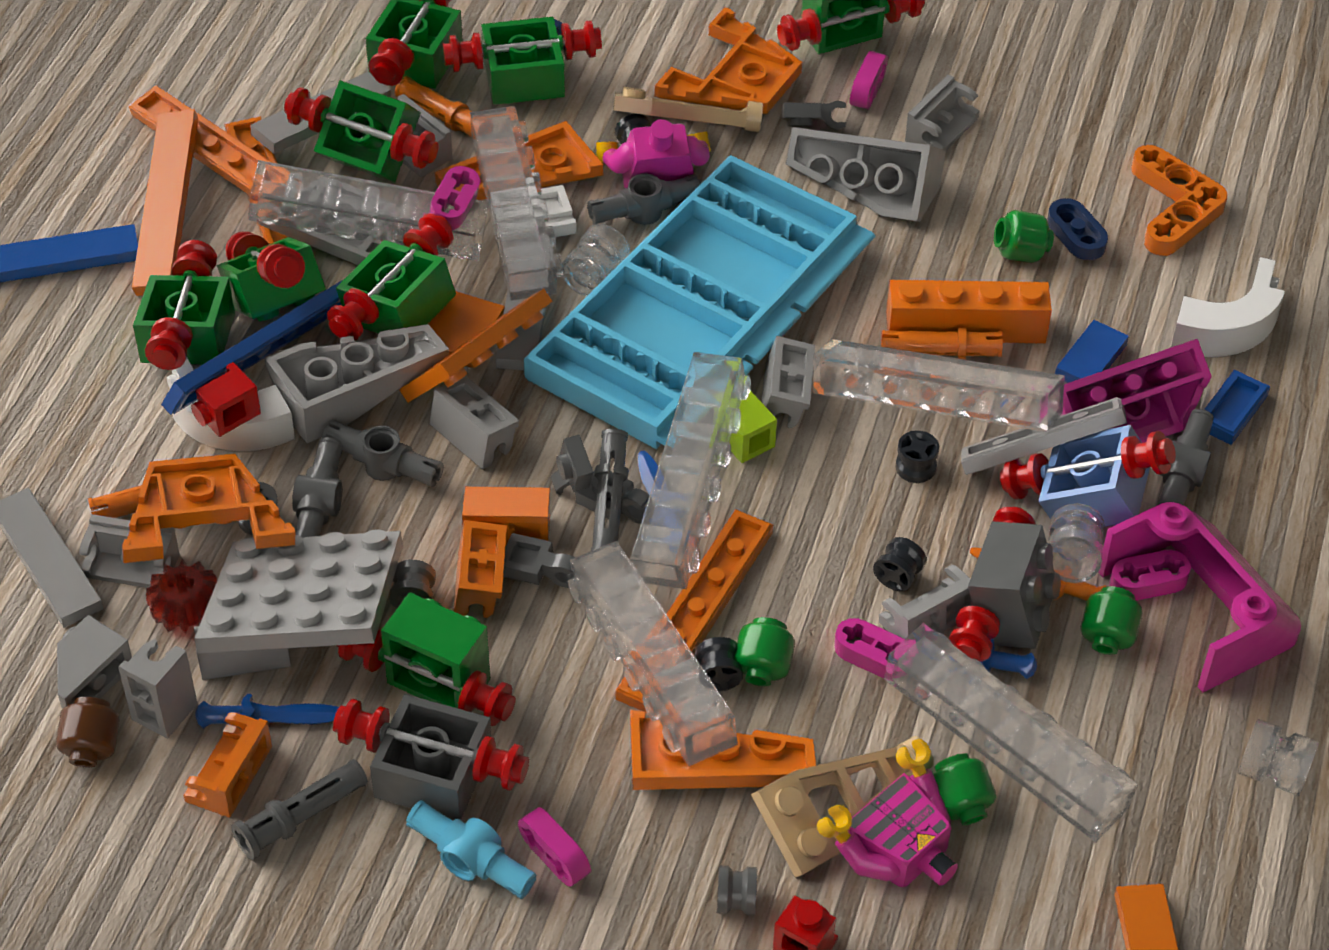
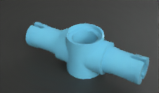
[406,800,536,899]

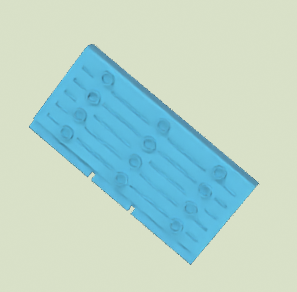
[524,155,875,451]

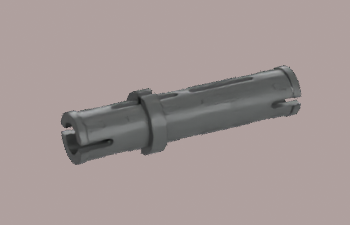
[591,429,629,558]

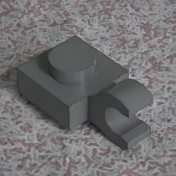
[782,101,846,129]
[551,434,594,494]
[575,470,651,524]
[503,533,578,588]

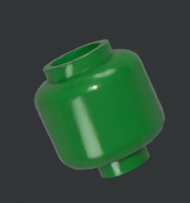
[993,210,1054,263]
[1080,586,1143,655]
[735,617,795,686]
[934,753,996,826]

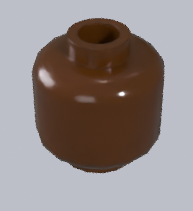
[56,697,119,768]

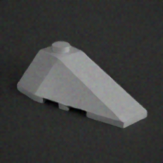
[786,127,946,222]
[265,324,449,444]

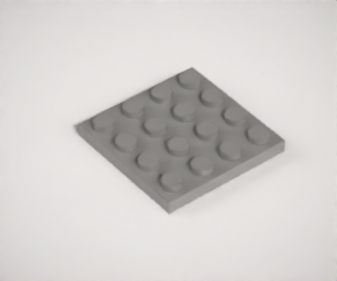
[194,529,403,654]

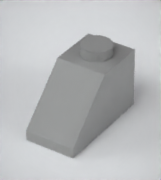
[57,615,132,709]

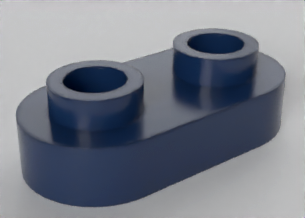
[1047,198,1108,260]

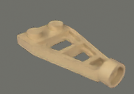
[613,87,763,132]
[751,736,934,878]

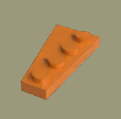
[435,121,603,201]
[399,288,553,403]
[630,709,816,790]

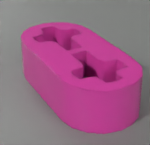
[849,51,888,110]
[429,166,480,230]
[1109,550,1191,601]
[834,618,914,680]
[518,807,591,887]

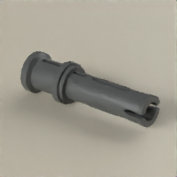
[231,759,368,860]

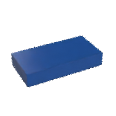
[1054,320,1129,383]
[1204,369,1271,445]

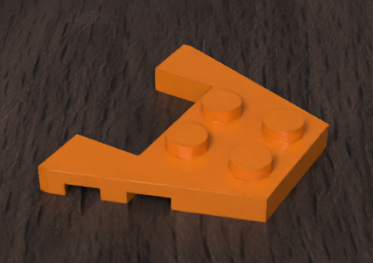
[655,7,802,114]
[122,454,295,563]

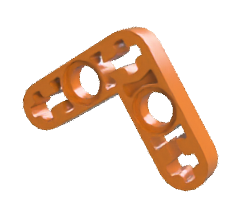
[1131,145,1228,256]

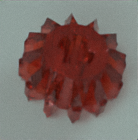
[146,559,217,634]

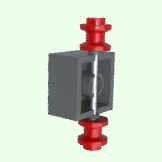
[948,507,1061,663]
[333,694,529,820]

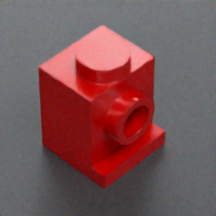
[191,362,261,437]
[773,895,838,950]

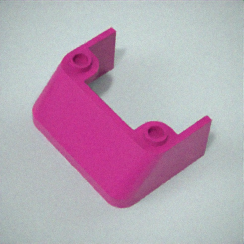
[1098,502,1301,693]

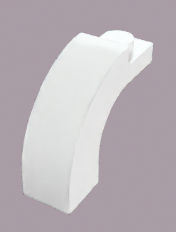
[1171,257,1285,357]
[167,357,295,451]

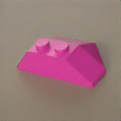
[1053,339,1212,443]

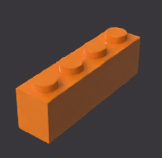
[886,280,1052,344]

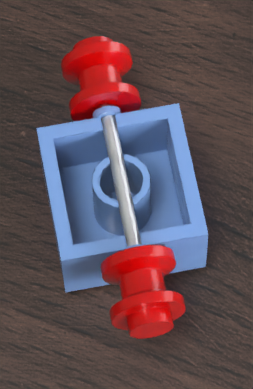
[1000,425,1176,534]

